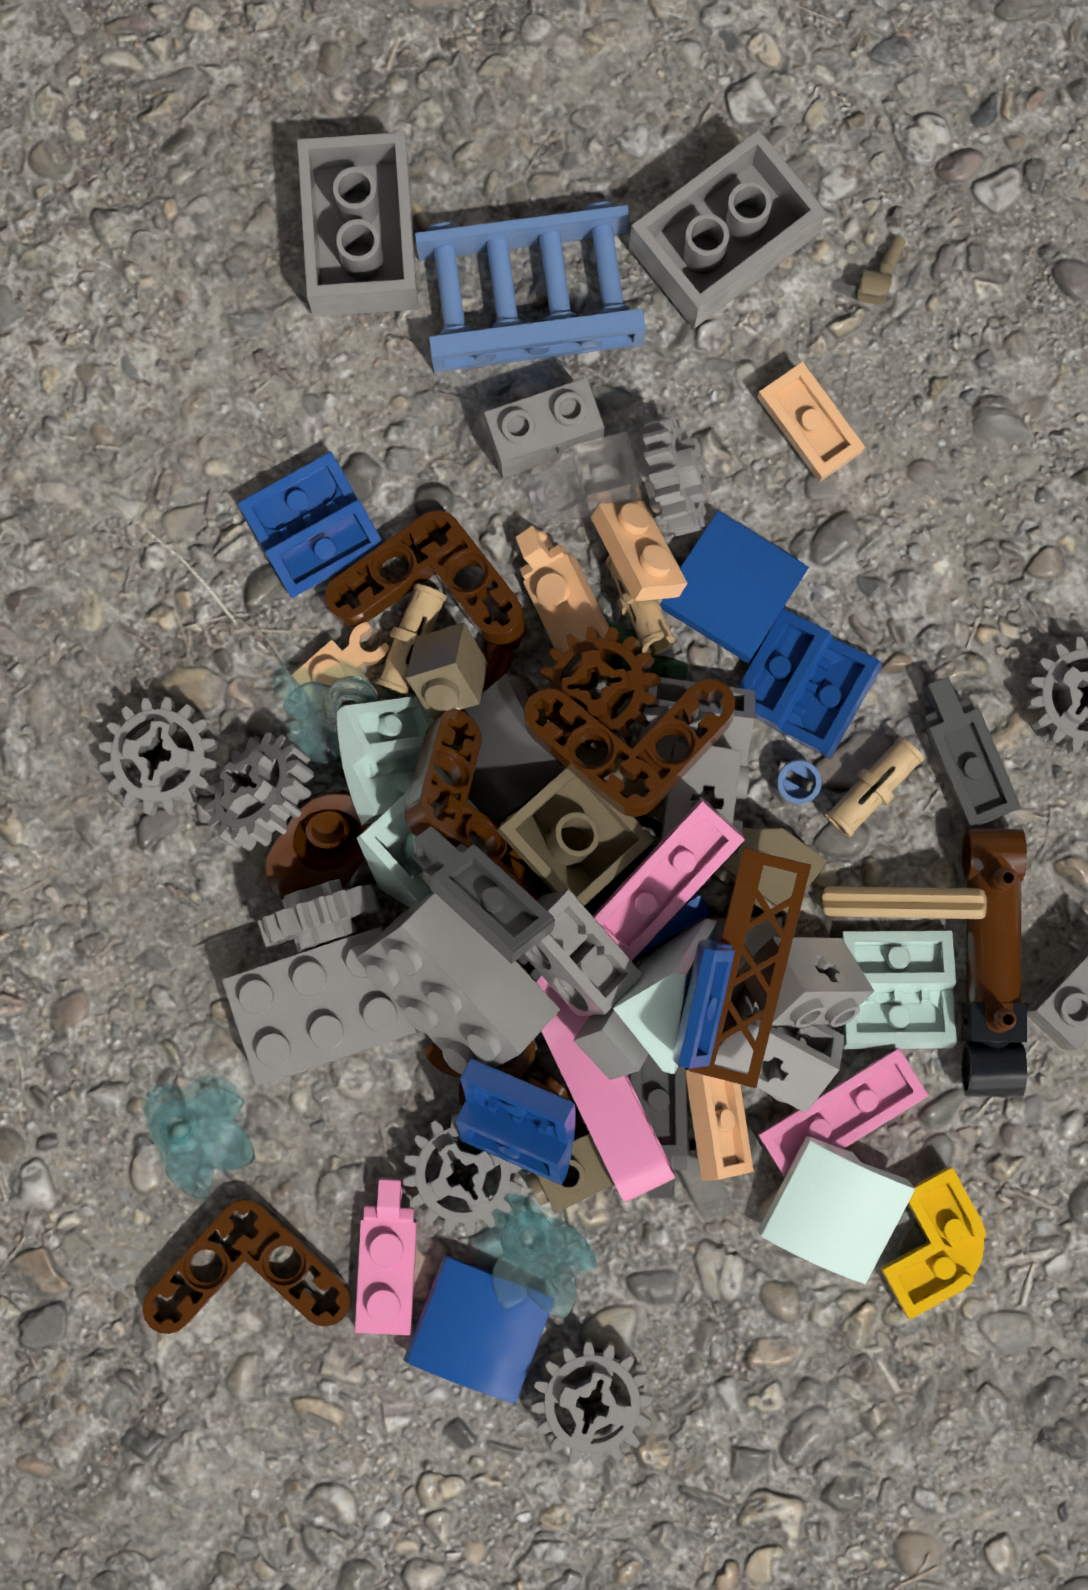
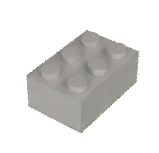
[629,130,826,328]
[297,132,419,317]
[357,891,561,1074]
[222,926,420,1086]

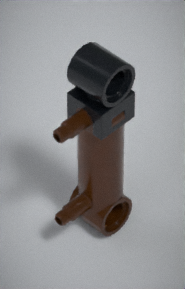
[961,827,1027,1098]

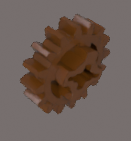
[539,626,661,749]

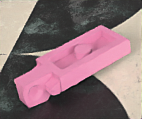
[355,1177,417,1335]

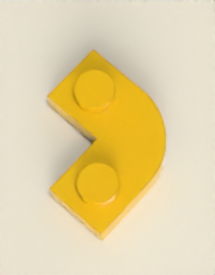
[880,1166,987,1320]

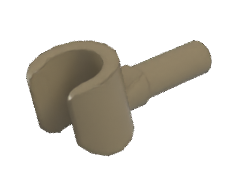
[857,236,906,305]

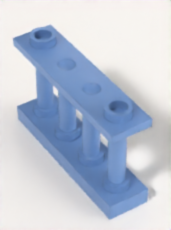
[415,202,646,373]

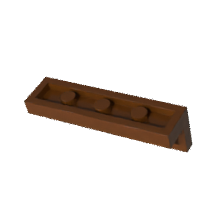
[689,847,811,1088]

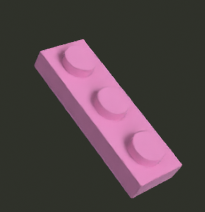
[592,798,745,961]
[757,1048,929,1179]

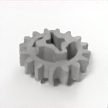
[639,414,711,536]
[1025,637,1088,755]
[99,697,220,816]
[205,733,314,851]
[257,879,380,952]
[403,1113,523,1235]
[531,1339,653,1467]

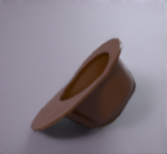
[265,789,372,900]

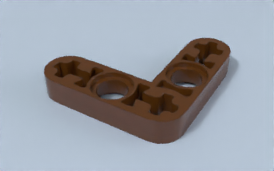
[325,510,525,644]
[524,679,735,817]
[404,709,547,897]
[142,1198,352,1334]

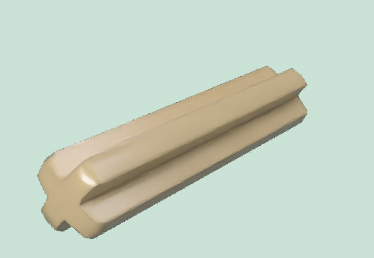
[822,886,987,919]

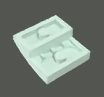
[337,696,433,825]
[842,931,957,1049]
[758,1136,915,1284]

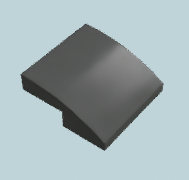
[449,674,566,825]

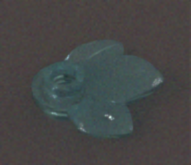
[283,676,380,764]
[150,1089,256,1200]
[492,1211,597,1318]

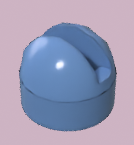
[778,759,821,804]

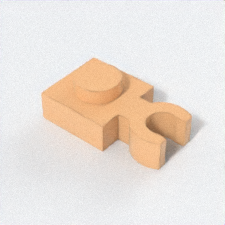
[292,622,390,718]

